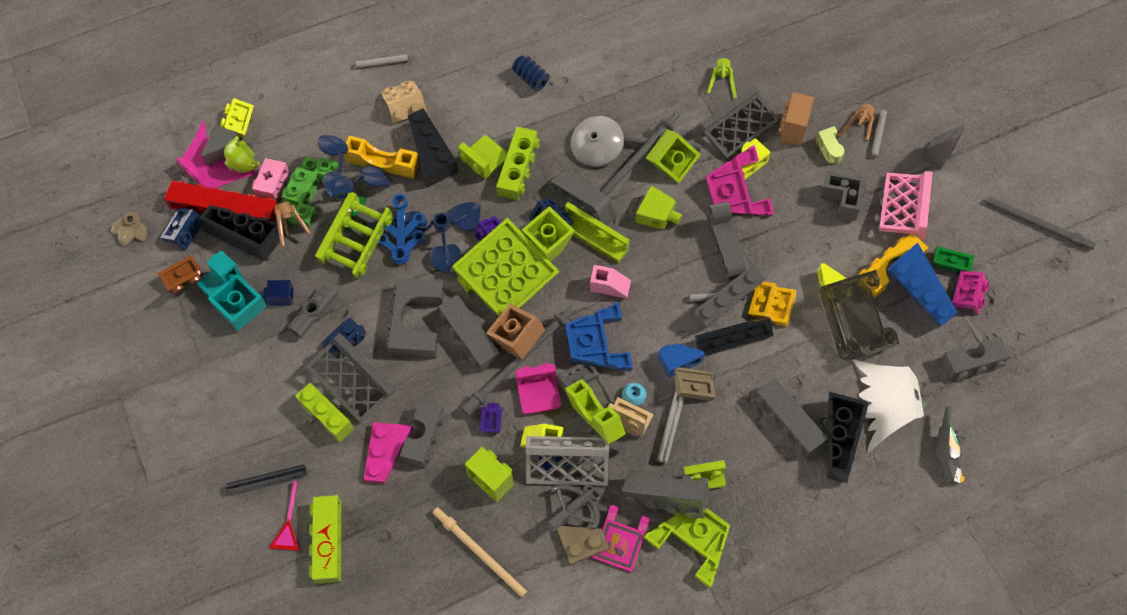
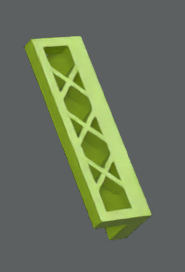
[565,202,630,264]

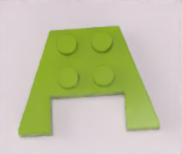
[644,508,730,588]

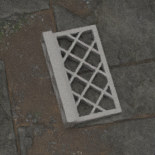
[526,436,609,486]

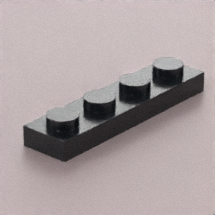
[695,316,774,355]

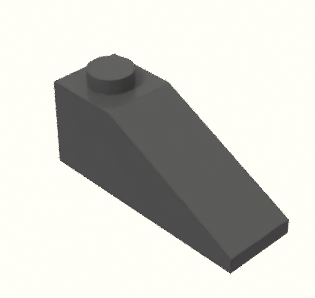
[922,126,965,170]

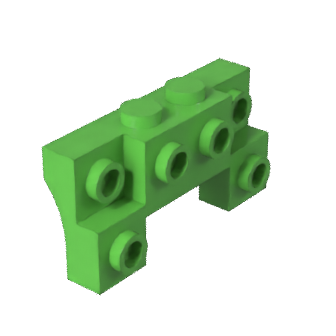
[276,156,338,228]

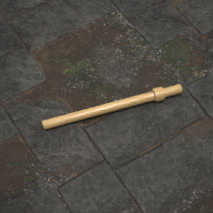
[432,507,528,597]

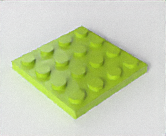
[452,217,559,317]

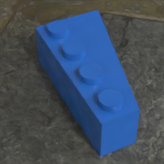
[886,242,957,327]

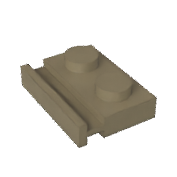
[673,367,716,401]

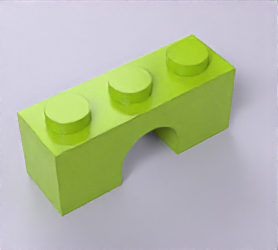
[295,383,354,443]

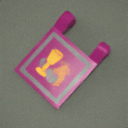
[593,505,650,572]

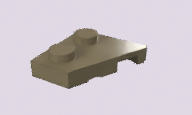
[557,526,610,566]

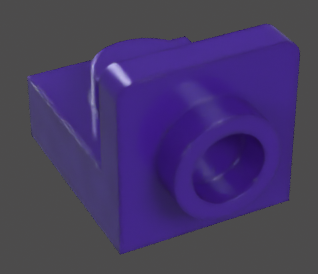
[474,216,501,242]
[480,402,504,433]

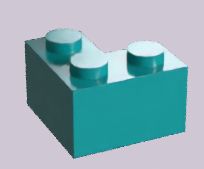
[197,250,245,297]

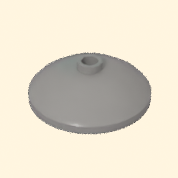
[571,116,624,168]

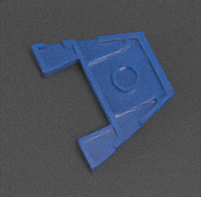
[565,302,633,371]

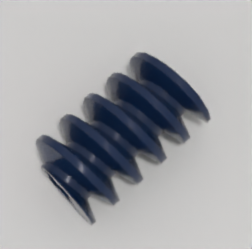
[512,56,550,92]

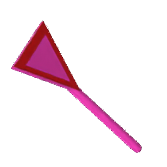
[269,481,299,551]

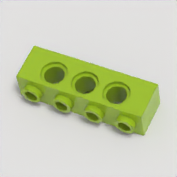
[496,127,540,201]

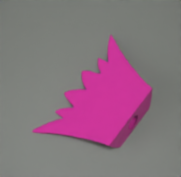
[176,120,259,188]

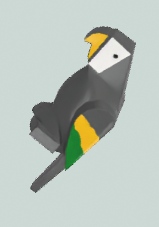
[935,406,966,484]

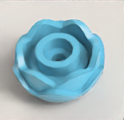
[622,383,647,406]

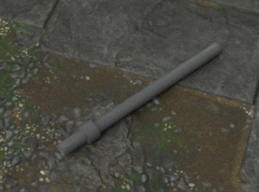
[986,196,1096,250]

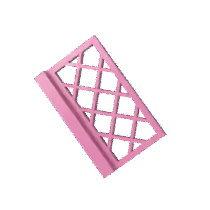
[879,171,933,240]

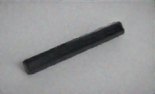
[226,464,307,495]

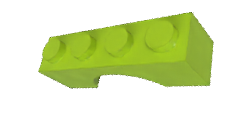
[565,379,626,444]

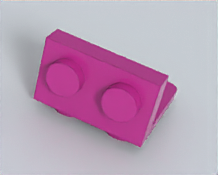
[515,363,561,415]

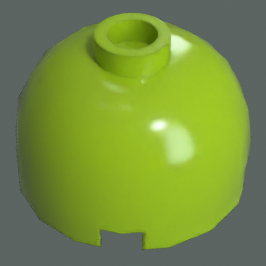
[224,136,260,173]

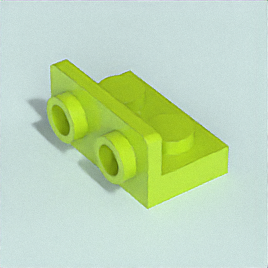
[682,460,726,490]

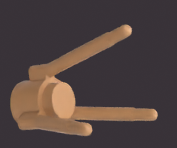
[837,104,875,141]
[275,201,310,247]

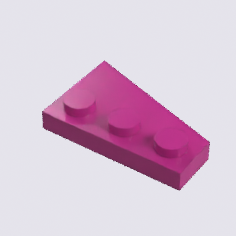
[364,422,413,484]

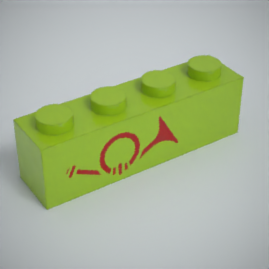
[309,495,341,584]

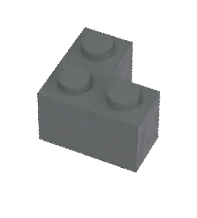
[821,171,865,221]

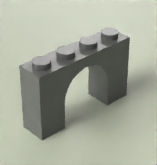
[386,278,445,358]

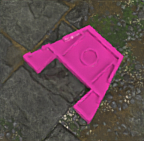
[705,145,774,216]

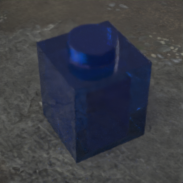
[264,280,294,306]

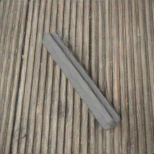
[657,390,685,464]

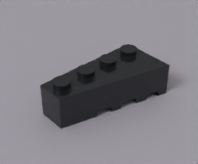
[408,108,459,188]
[199,205,286,261]
[827,391,869,484]

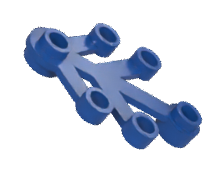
[377,194,426,265]

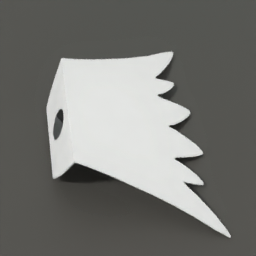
[853,360,924,454]

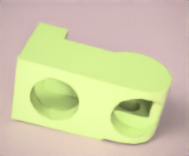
[815,126,844,164]

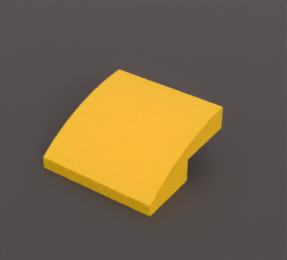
[748,282,797,327]

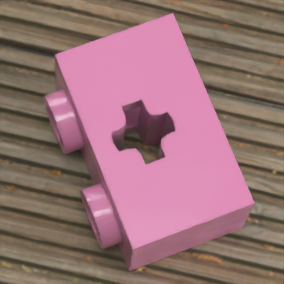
[252,158,290,202]

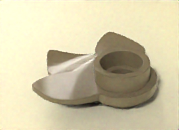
[111,211,147,247]

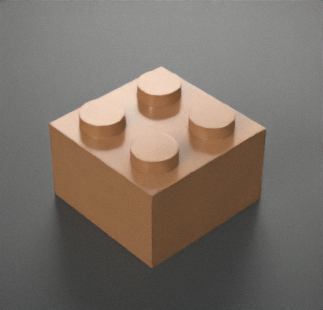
[778,92,814,146]
[486,303,546,360]

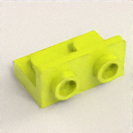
[220,98,254,138]

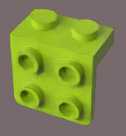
[458,135,507,179]

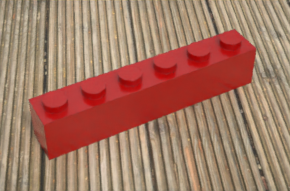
[164,181,278,222]

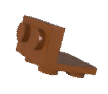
[158,255,204,294]

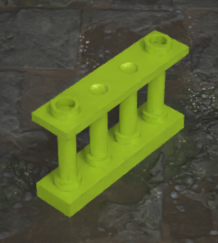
[315,192,393,279]

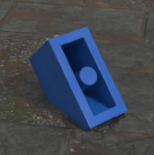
[658,343,705,378]

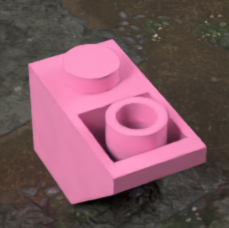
[590,265,631,299]

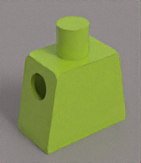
[635,186,683,229]

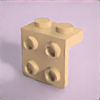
[381,81,427,123]
[608,397,653,437]

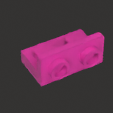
[952,271,989,314]

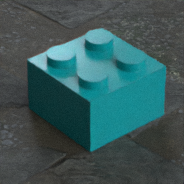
[208,273,267,331]

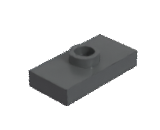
[555,363,599,393]

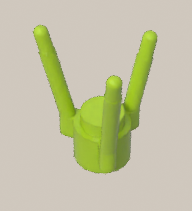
[707,58,737,99]

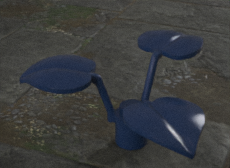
[318,135,392,198]
[394,202,481,274]

